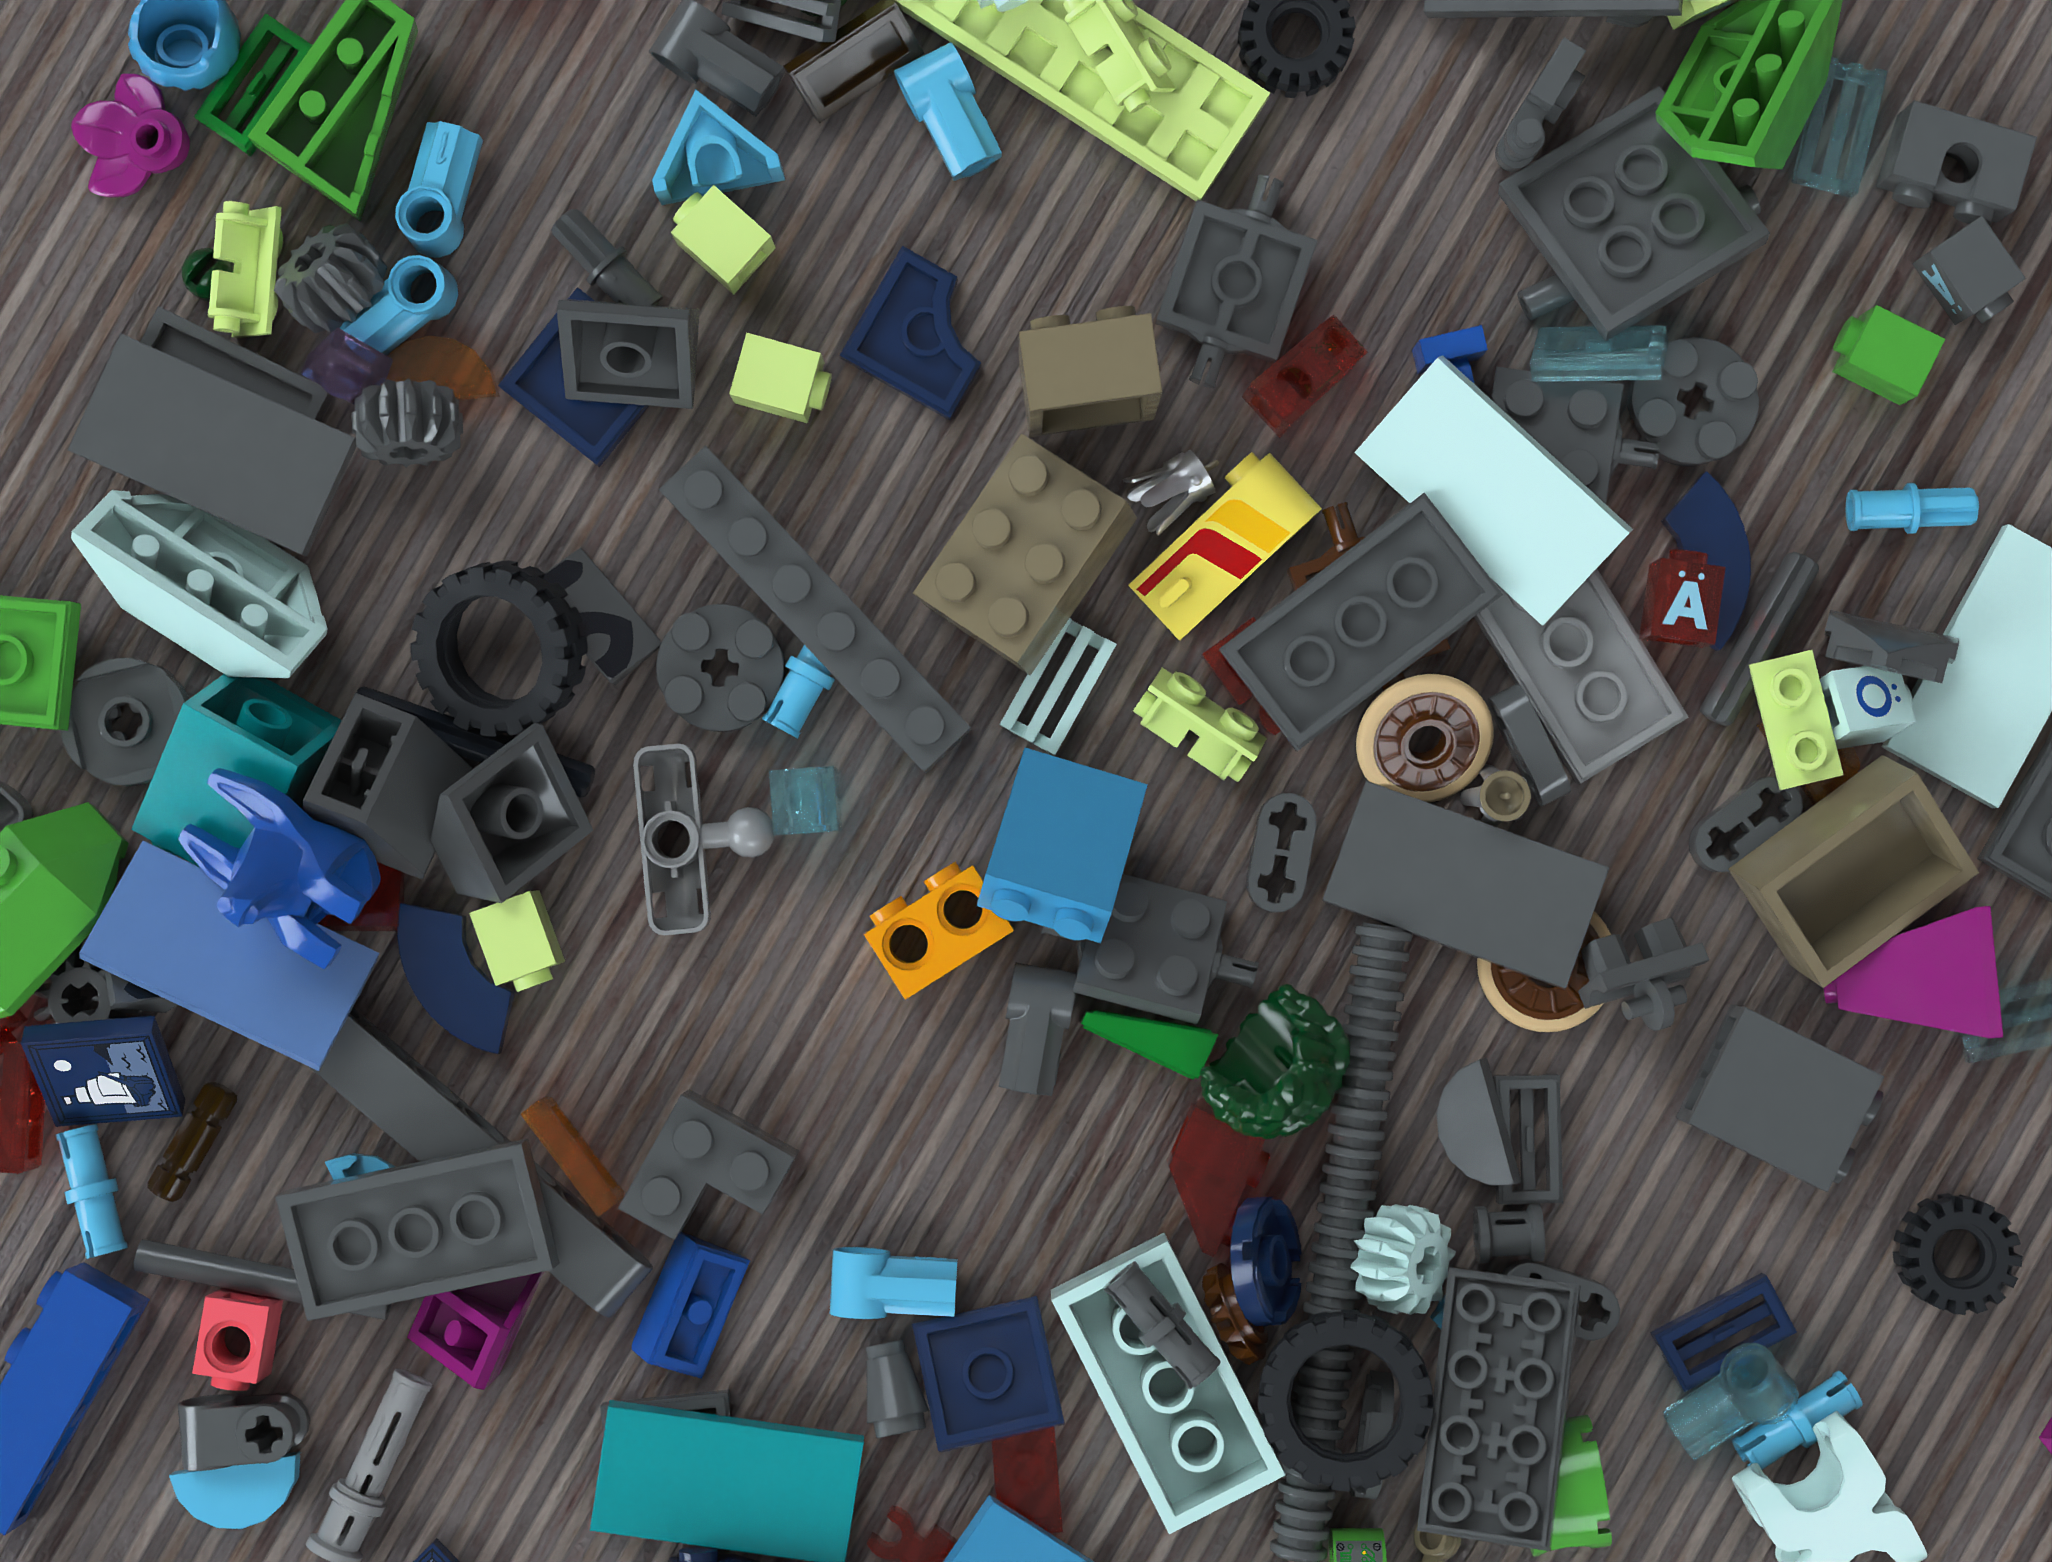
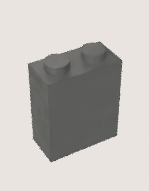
[1676,1004,1885,1192]

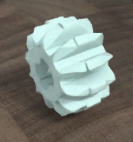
[1350,1204,1456,1315]

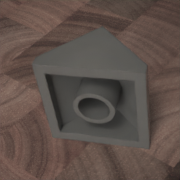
[557,299,700,409]

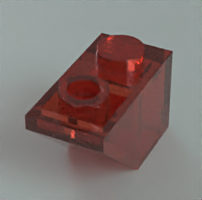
[1166,1103,1270,1257]

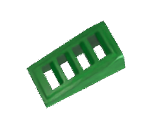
[1080,1009,1218,1080]

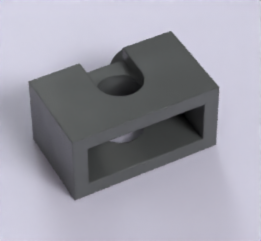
[1876,100,2037,226]

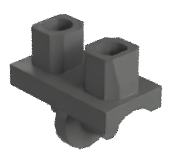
[1578,918,1709,1031]

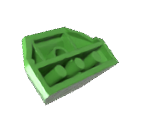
[1655,0,1843,169]
[0,802,129,1019]

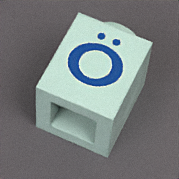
[1820,666,1916,749]

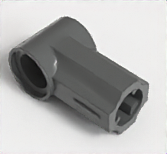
[649,0,785,117]
[999,962,1077,1096]

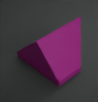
[407,1272,544,1390]

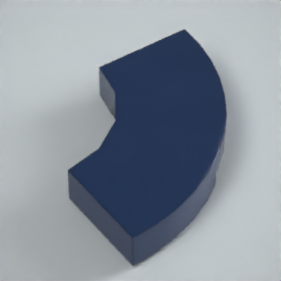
[1661,471,1751,651]
[397,903,515,1054]

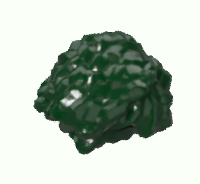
[1200,984,1350,1140]

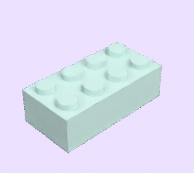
[1051,1232,1285,1534]

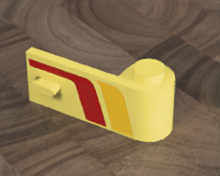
[1128,452,1322,641]

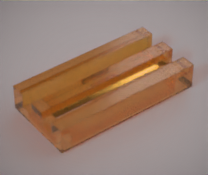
[520,1096,624,1217]

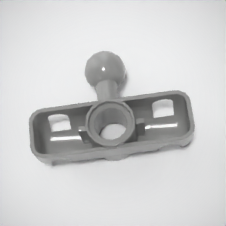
[633,744,775,936]

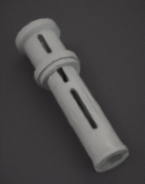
[306,1369,432,1562]

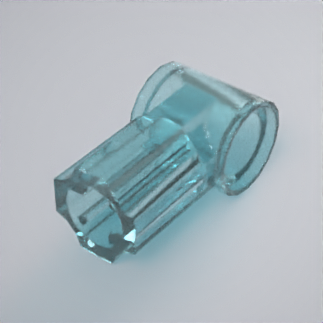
[1663,1343,1799,1461]

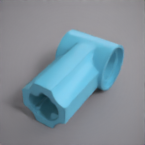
[894,42,1002,181]
[395,121,483,258]
[335,255,458,370]
[829,1247,958,1319]

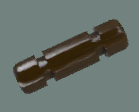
[147,1082,237,1202]

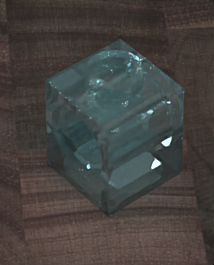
[769,766,842,836]

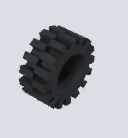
[1237,0,1356,98]
[1893,1193,2022,1315]

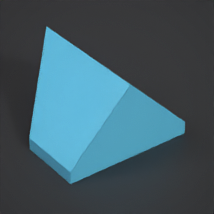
[652,89,785,205]

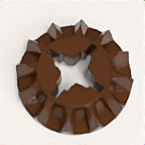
[1202,1263,1269,1365]

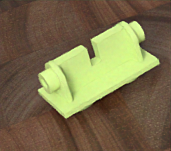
[1063,0,1176,114]
[208,201,283,338]
[1749,650,1844,790]
[1133,667,1267,782]

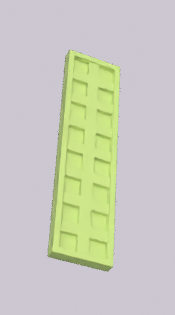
[894,0,1270,201]

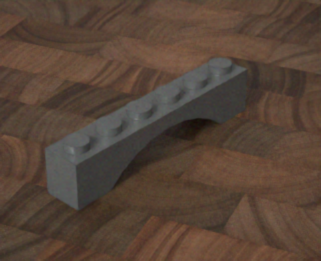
[658,445,972,773]

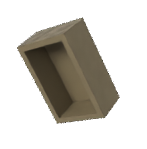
[1019,306,1162,437]
[913,433,1137,675]
[1728,755,1979,988]

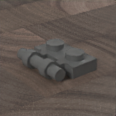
[1495,37,1586,172]

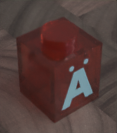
[1639,549,1726,648]

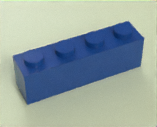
[0,1262,150,1536]

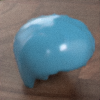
[128,0,241,91]

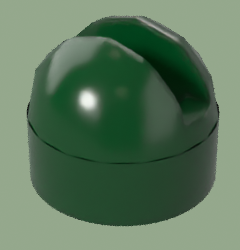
[182,248,234,302]

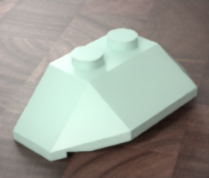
[71,490,328,678]

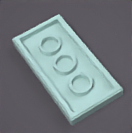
[1354,355,1633,626]
[1881,524,2052,808]

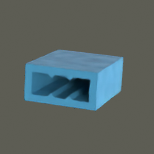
[977,748,1148,943]

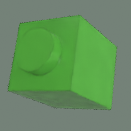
[1832,305,1945,405]

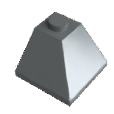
[430,723,593,903]

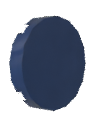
[1230,1196,1302,1326]

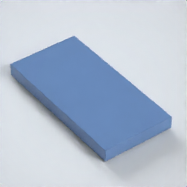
[79,841,379,1071]

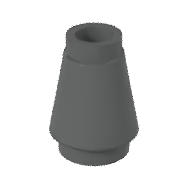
[865,1340,930,1439]

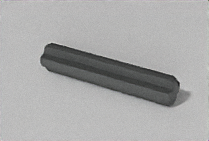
[1700,552,1819,726]

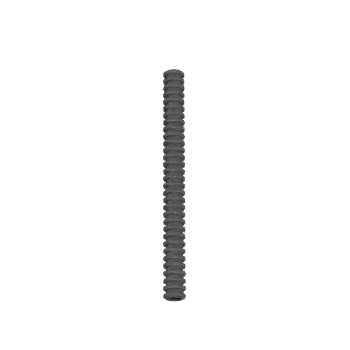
[1270,923,1413,1562]

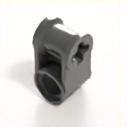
[178,1393,310,1471]

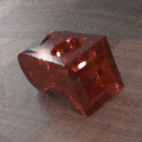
[1242,315,1369,438]

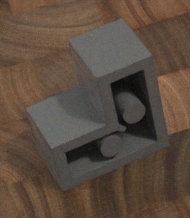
[618,1089,799,1240]

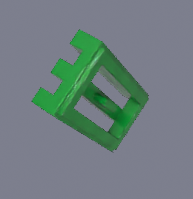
[194,13,313,157]

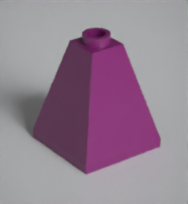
[1824,906,2003,1038]

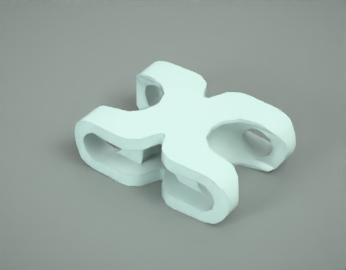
[1732,1411,1928,1562]

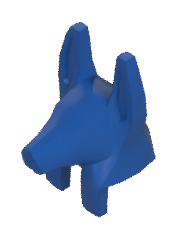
[178,768,381,969]

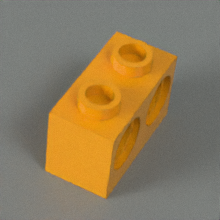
[864,861,1014,1000]

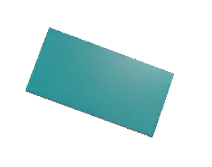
[590,1400,864,1562]

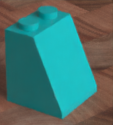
[131,674,342,867]

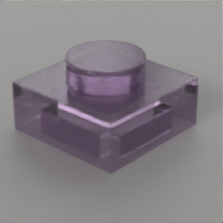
[301,327,393,405]

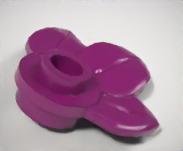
[71,74,190,198]

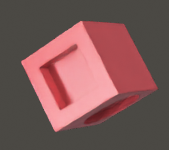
[192,1288,284,1391]

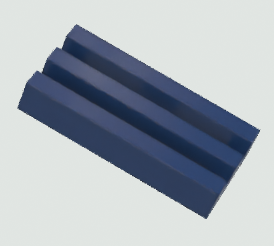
[1650,1273,1797,1392]

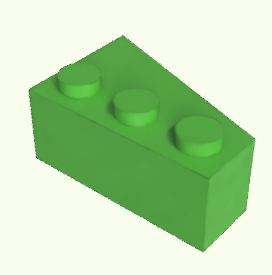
[247,0,418,222]

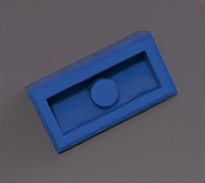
[632,1232,750,1379]

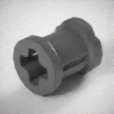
[1473,1204,1545,1264]

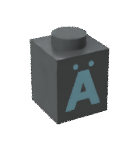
[1912,216,2026,325]

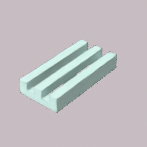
[999,618,1117,756]

